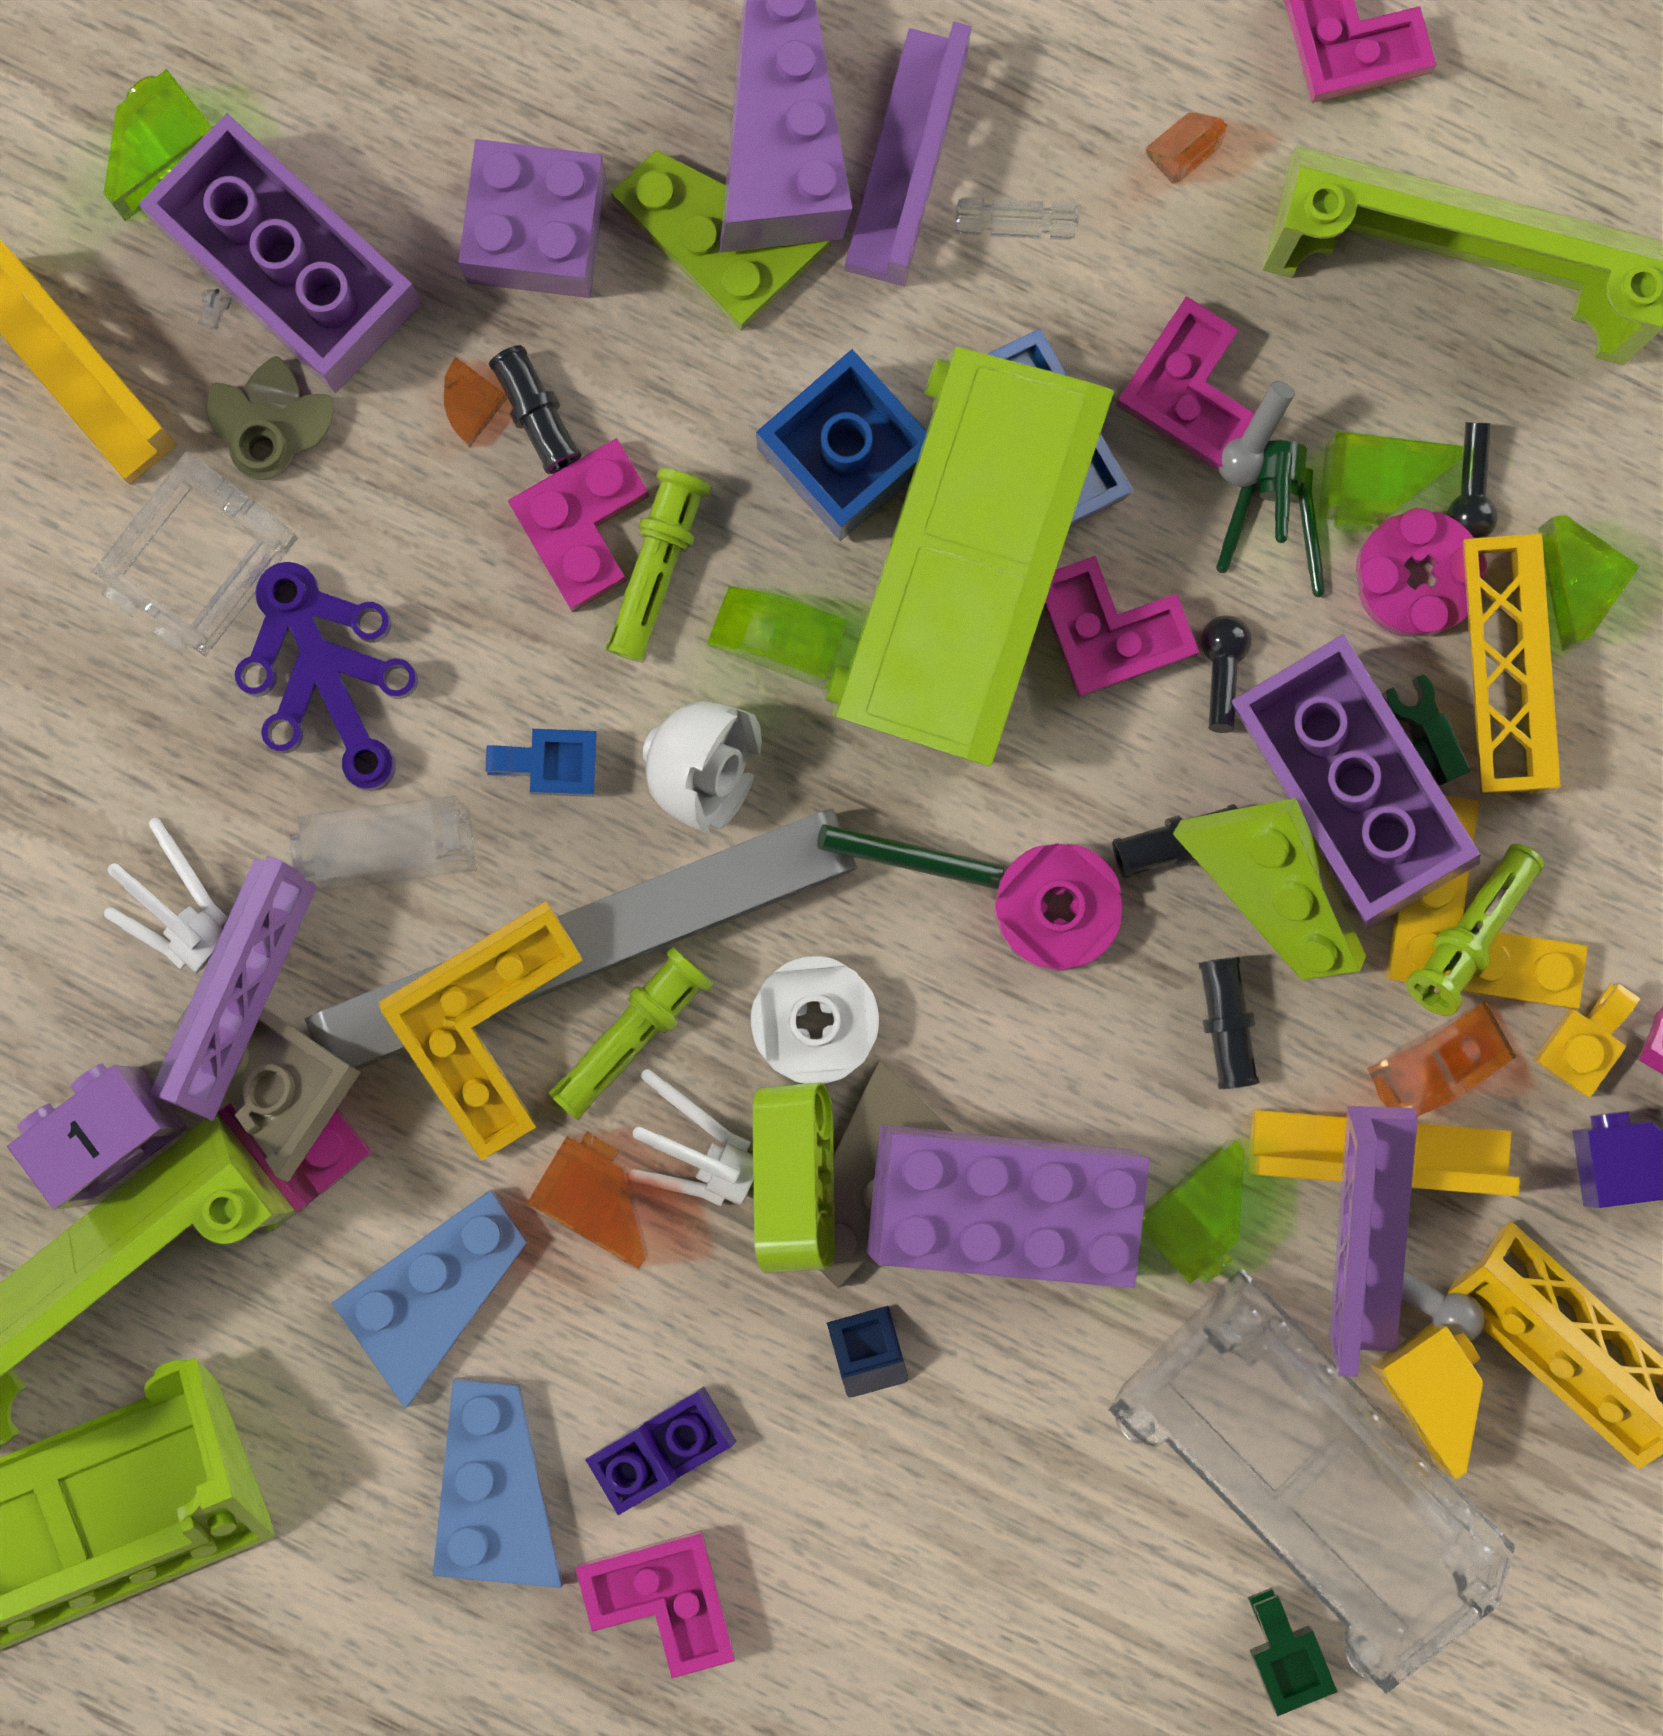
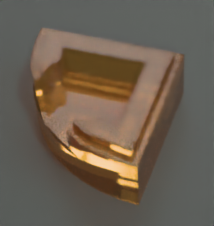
[444,357,507,448]

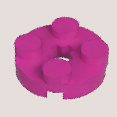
[1356,508,1487,637]
[994,843,1123,971]

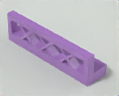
[845,21,972,287]
[149,855,318,1121]
[1329,1106,1418,1377]

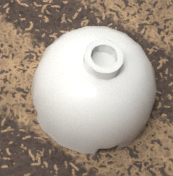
[643,701,762,833]

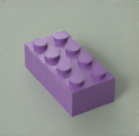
[139,113,422,394]
[1232,634,1481,929]
[866,1125,1150,1288]

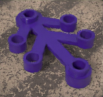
[235,562,418,791]

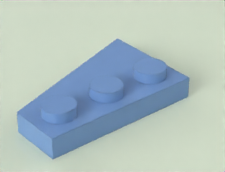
[332,1190,529,1409]
[433,1378,564,1588]

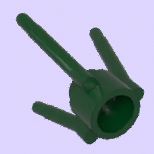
[1216,440,1325,598]

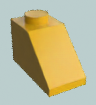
[1371,1323,1483,1480]

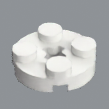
[751,956,879,1084]

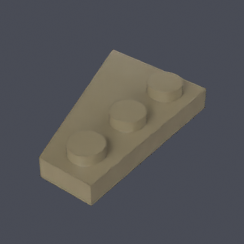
[175,1005,361,1182]
[820,1060,954,1289]

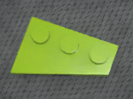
[611,150,831,331]
[1173,798,1366,980]

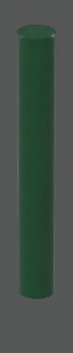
[817,824,1004,889]

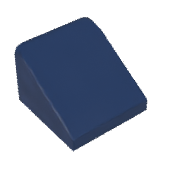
[827,1305,909,1398]

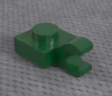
[1382,674,1471,786]
[1248,1587,1338,1717]

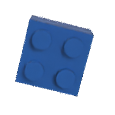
[756,349,927,542]

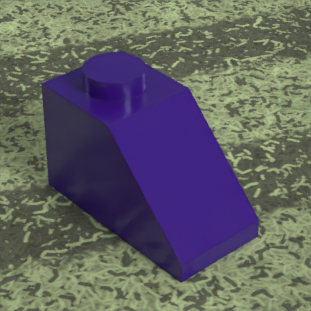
[1572,1111,1663,1208]

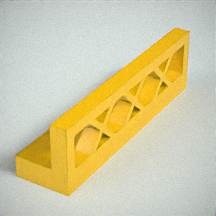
[0,239,178,485]
[1462,533,1561,795]
[1248,1110,1520,1197]
[1446,1221,1663,1470]

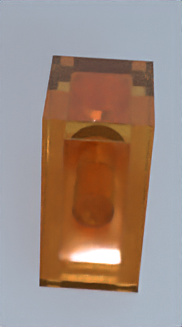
[1367,1001,1517,1117]
[527,1131,649,1270]

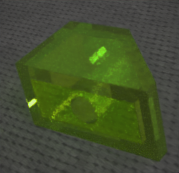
[103,69,213,221]
[1318,431,1463,532]
[706,586,847,690]
[1141,1139,1245,1285]

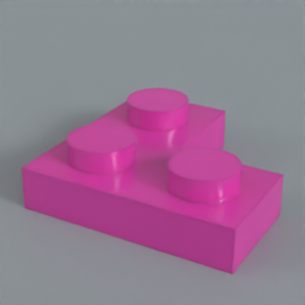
[1284,0,1437,103]
[1116,296,1255,471]
[507,438,650,612]
[1044,556,1199,699]
[575,1530,735,1678]

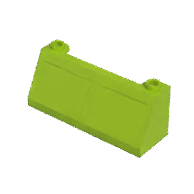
[1262,145,1663,365]
[825,346,1114,767]
[0,1113,296,1450]
[0,1357,275,1650]

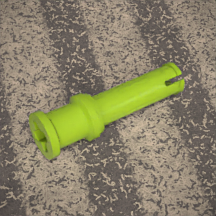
[605,467,712,663]
[1406,844,1544,1016]
[548,946,715,1120]

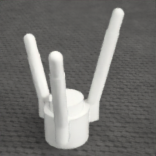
[104,817,228,974]
[628,1069,753,1206]

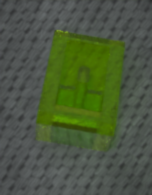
[1538,515,1640,651]

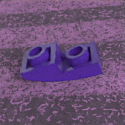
[585,1386,737,1515]

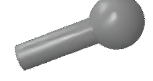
[1218,381,1295,487]
[1402,1271,1485,1341]

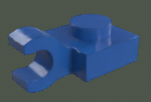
[485,728,597,797]

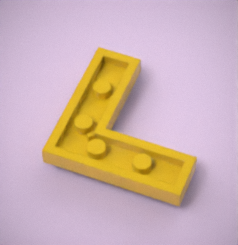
[1385,795,1588,1009]
[378,900,583,1161]

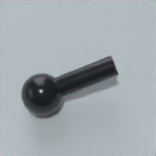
[1447,422,1497,538]
[1201,615,1251,733]

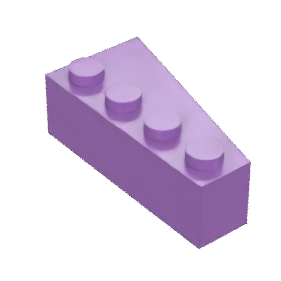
[719,0,852,253]

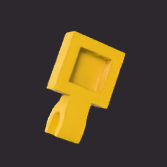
[1532,984,1640,1098]

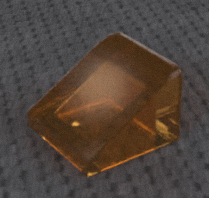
[1146,112,1227,184]

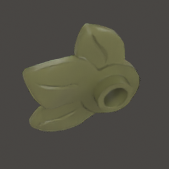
[206,356,334,480]

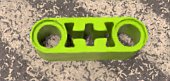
[753,1082,835,1274]

